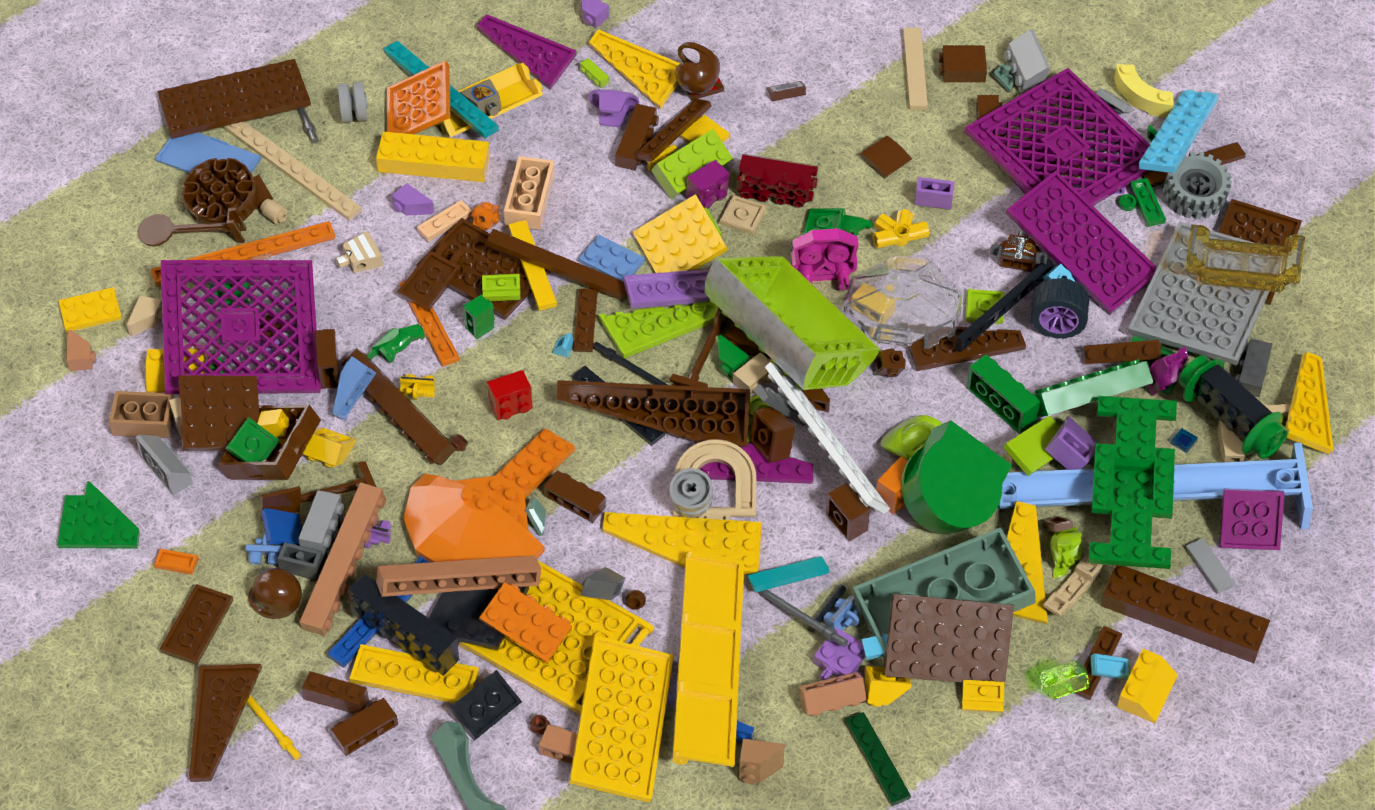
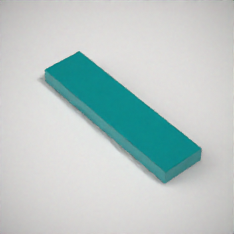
[748,556,829,593]

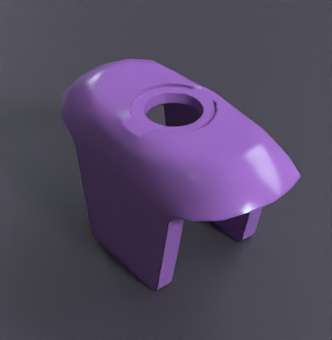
[589,89,640,127]

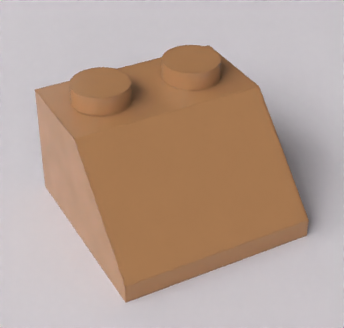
[739,739,785,784]

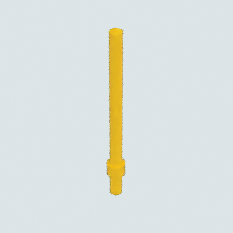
[247,695,301,760]

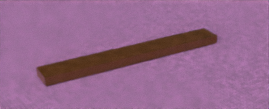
[486,229,627,300]

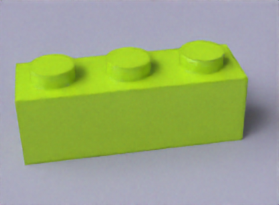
[580,58,609,88]

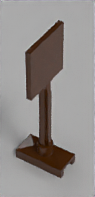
[261,461,376,522]

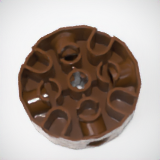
[182,158,259,224]

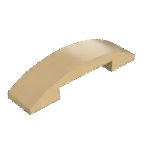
[1043,555,1103,617]

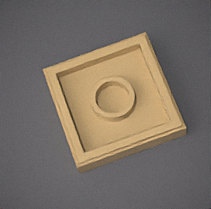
[719,195,767,235]

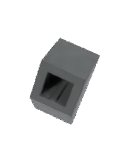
[581,567,625,600]

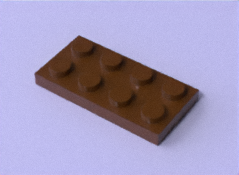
[160,584,234,665]

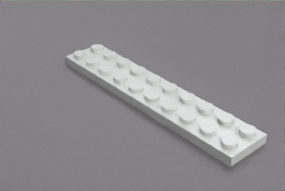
[765,362,890,514]

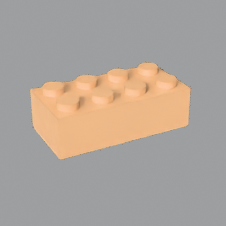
[504,156,555,230]

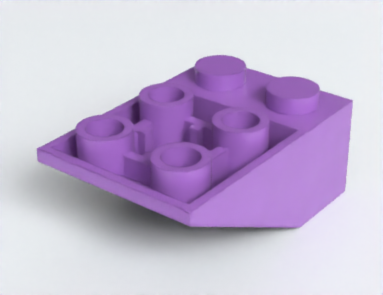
[1045,416,1097,470]

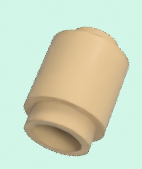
[260,199,287,224]

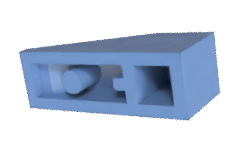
[333,357,376,420]

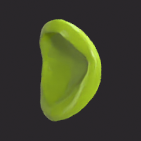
[880,415,942,460]

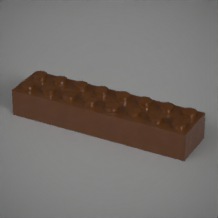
[1100,565,1270,664]

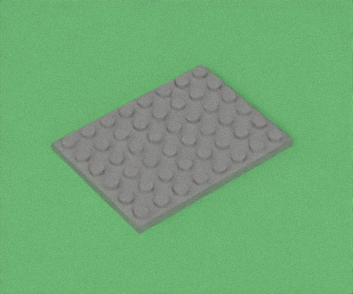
[1128,222,1286,365]

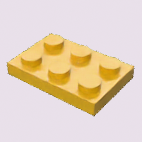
[58,287,122,332]

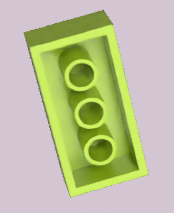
[651,129,733,200]

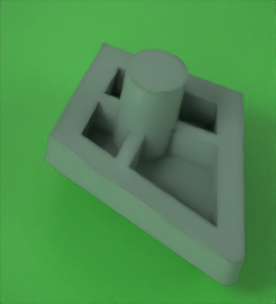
[993,64,1015,92]
[525,497,546,536]

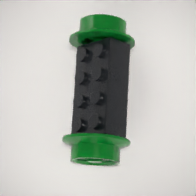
[1178,355,1289,459]

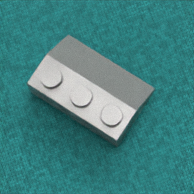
[1004,30,1050,93]
[136,435,193,496]

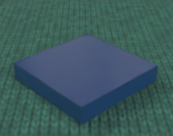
[261,508,302,546]

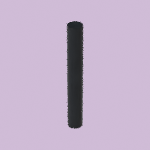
[807,585,846,633]

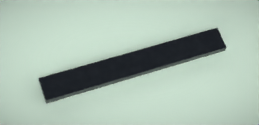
[955,258,1053,352]

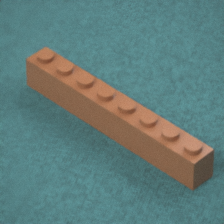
[300,482,386,636]
[376,556,541,597]

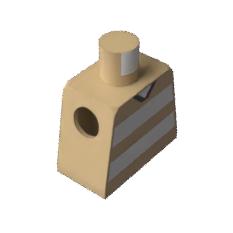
[336,231,383,273]

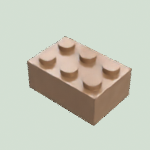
[109,391,174,438]

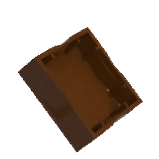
[217,405,321,480]

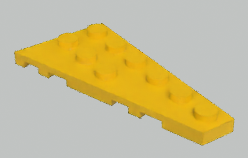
[589,29,681,110]
[1285,352,1334,454]
[1007,501,1048,624]

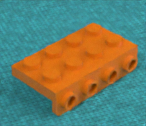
[479,582,572,664]

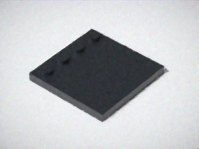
[429,586,530,651]

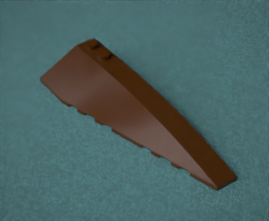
[556,380,751,447]

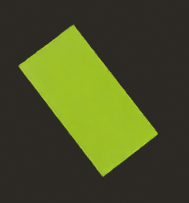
[1003,415,1060,476]

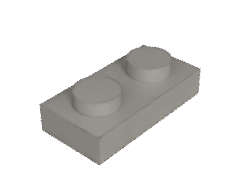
[1096,88,1133,114]

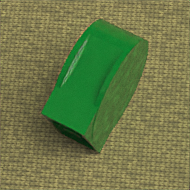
[901,420,1012,535]

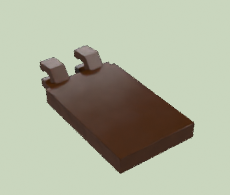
[398,241,466,312]

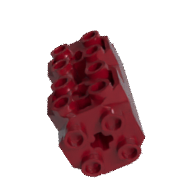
[737,154,818,208]

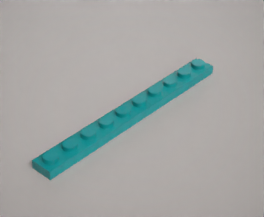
[383,40,499,139]

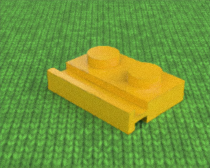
[962,680,1005,713]

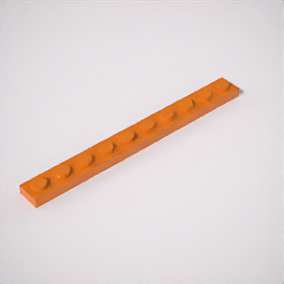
[151,221,335,287]

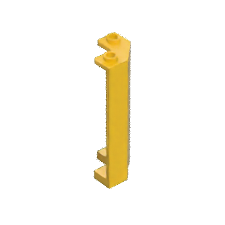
[436,63,543,138]

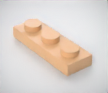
[417,200,472,242]

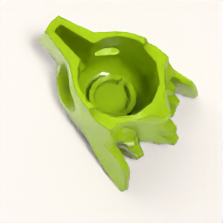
[1050,527,1082,578]

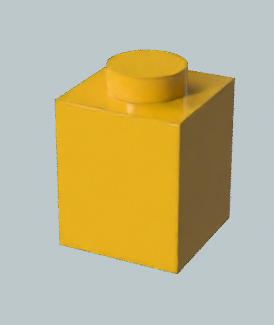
[257,409,290,437]

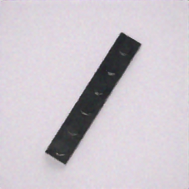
[572,365,665,446]

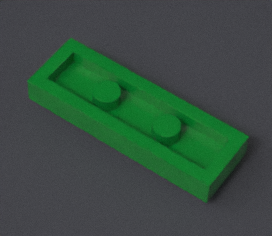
[1129,178,1166,227]

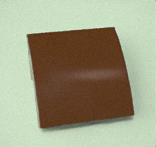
[860,135,912,179]

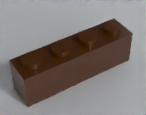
[615,103,659,171]

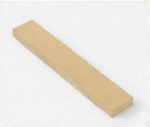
[903,28,928,110]

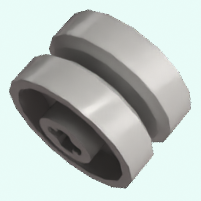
[338,81,368,123]
[669,468,713,518]

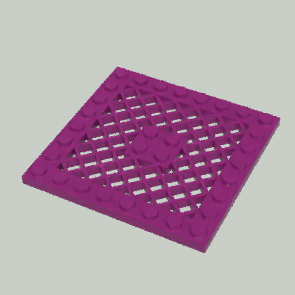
[964,68,1150,206]
[161,260,321,394]

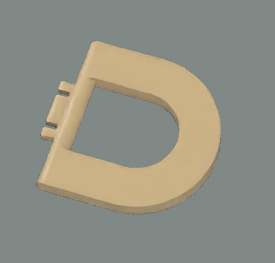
[673,440,756,520]

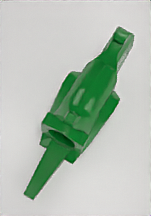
[367,324,425,364]

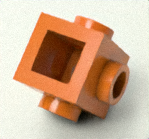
[472,202,500,230]

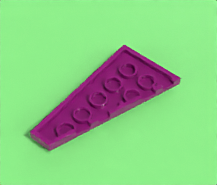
[477,14,577,90]

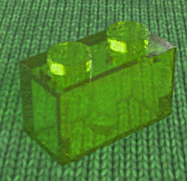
[1039,660,1089,699]

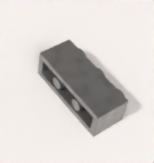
[1236,338,1272,398]

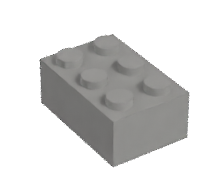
[299,490,346,564]

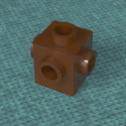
[874,348,906,377]

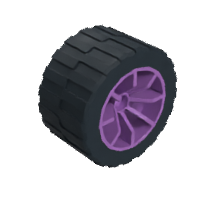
[1031,278,1089,339]

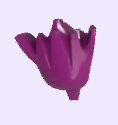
[1145,346,1188,396]

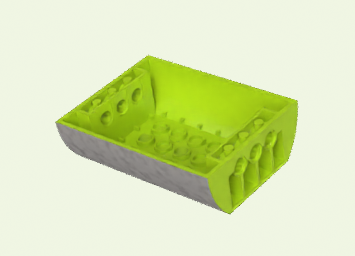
[705,256,881,390]

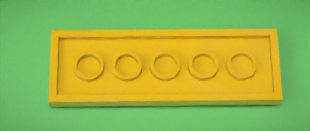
[349,644,479,704]

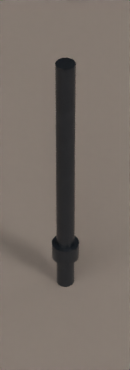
[593,342,668,385]

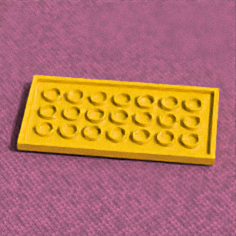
[569,635,674,803]

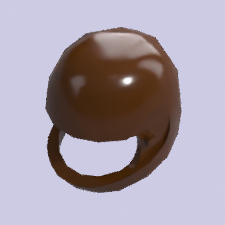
[675,42,720,94]
[248,568,302,619]

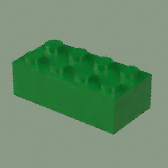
[967,355,1040,435]

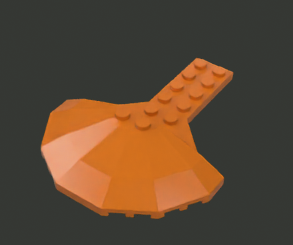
[403,428,575,562]

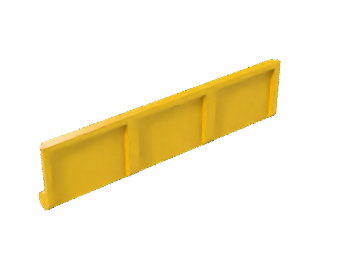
[672,552,744,767]

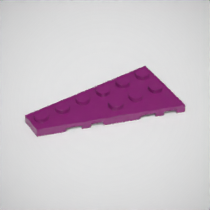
[698,442,814,484]

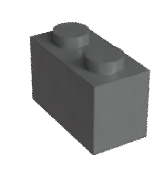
[277,542,325,581]

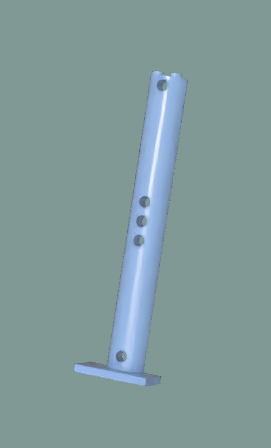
[997,443,1313,529]

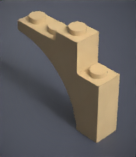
[1217,404,1291,463]

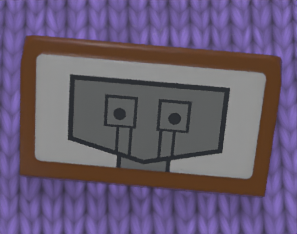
[767,81,806,101]

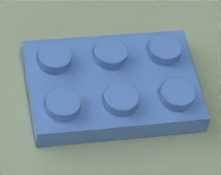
[579,235,645,281]

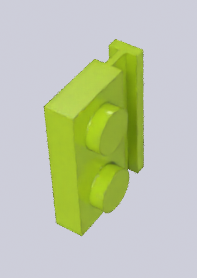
[482,274,521,301]

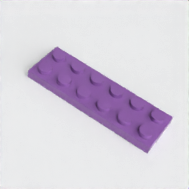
[624,269,710,308]

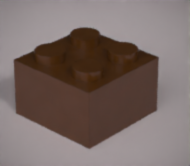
[749,406,795,463]
[826,482,870,541]

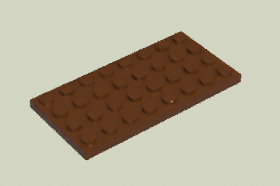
[157,59,311,139]

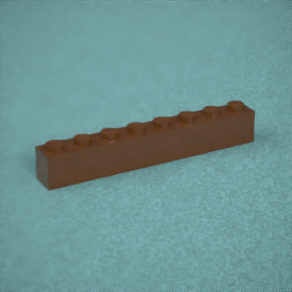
[341,348,457,465]

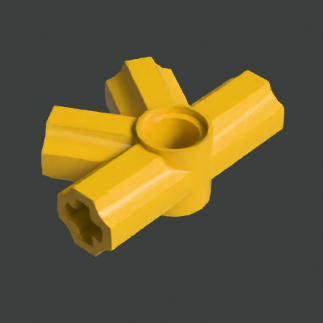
[872,209,930,248]

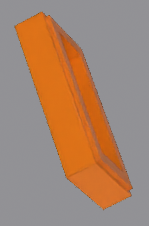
[154,548,199,575]

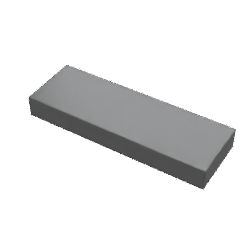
[1185,538,1235,594]

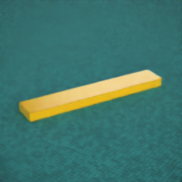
[508,220,557,311]

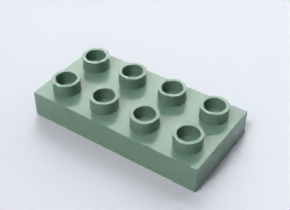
[853,527,1036,660]

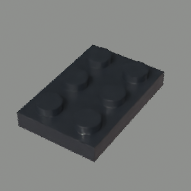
[449,670,522,741]

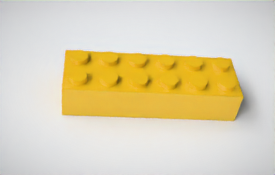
[376,132,490,182]

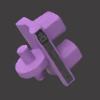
[365,520,391,549]

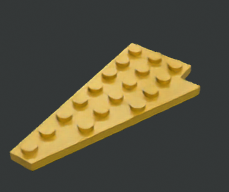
[603,512,762,575]

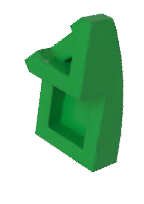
[841,215,873,236]

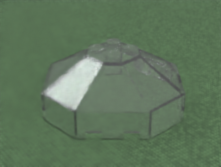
[843,255,962,349]

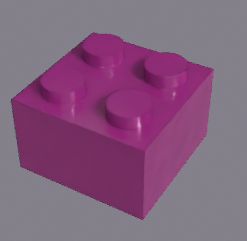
[685,159,729,209]

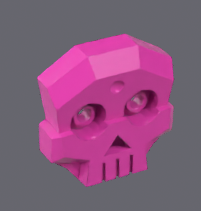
[791,229,859,291]

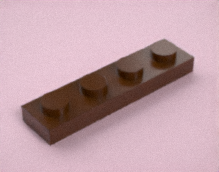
[574,288,598,352]
[1084,340,1162,364]
[1072,626,1122,700]

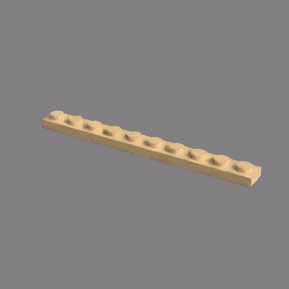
[223,121,362,221]

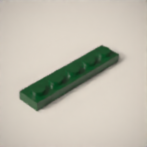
[845,712,911,806]

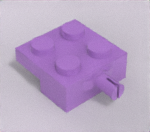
[813,627,866,680]

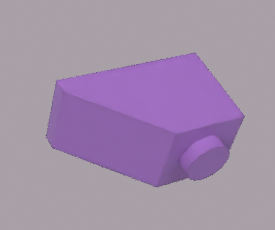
[581,0,609,28]
[391,183,434,216]

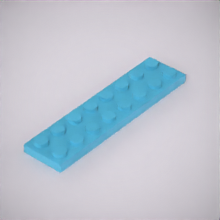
[1139,90,1218,173]

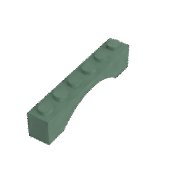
[431,721,506,810]

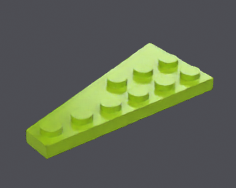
[599,301,718,358]

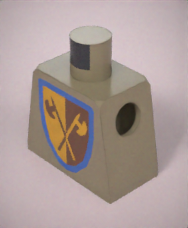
[460,79,502,116]

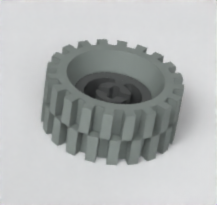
[1163,152,1232,219]

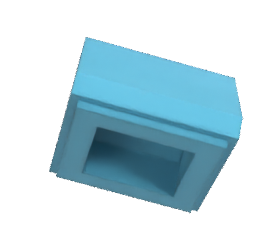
[553,333,574,357]

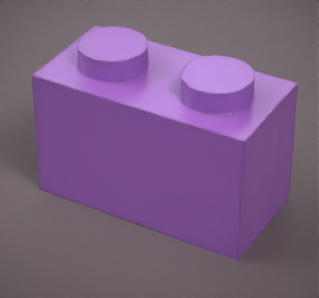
[915,177,955,209]

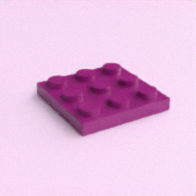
[1220,488,1285,550]

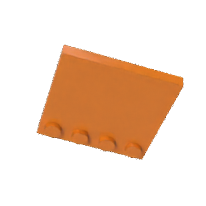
[387,61,450,134]

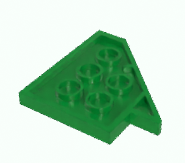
[57,481,140,549]

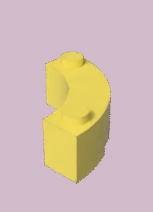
[1114,64,1174,118]

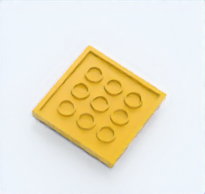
[633,194,728,273]

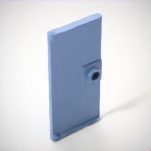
[156,133,262,174]

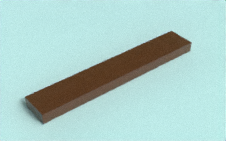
[636,98,712,162]
[1142,142,1246,187]

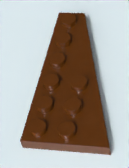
[901,323,1026,371]
[189,664,262,782]

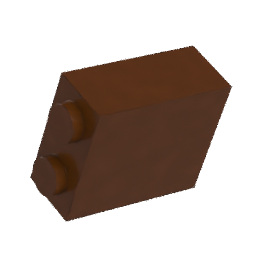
[939,45,987,82]
[316,329,340,389]

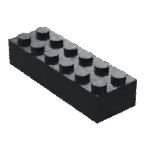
[348,573,460,676]

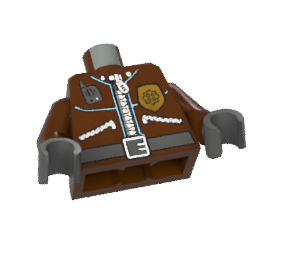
[989,230,1047,272]

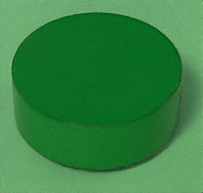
[1118,194,1137,211]

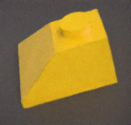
[865,665,912,707]

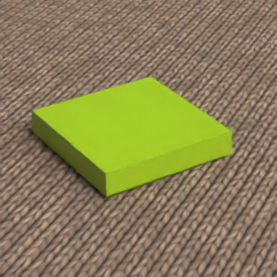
[966,289,1005,324]

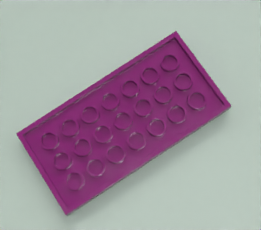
[1005,171,1157,315]

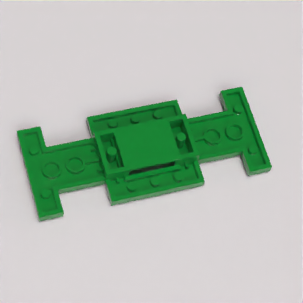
[1089,396,1177,569]

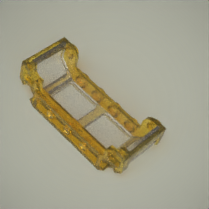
[1185,224,1305,292]

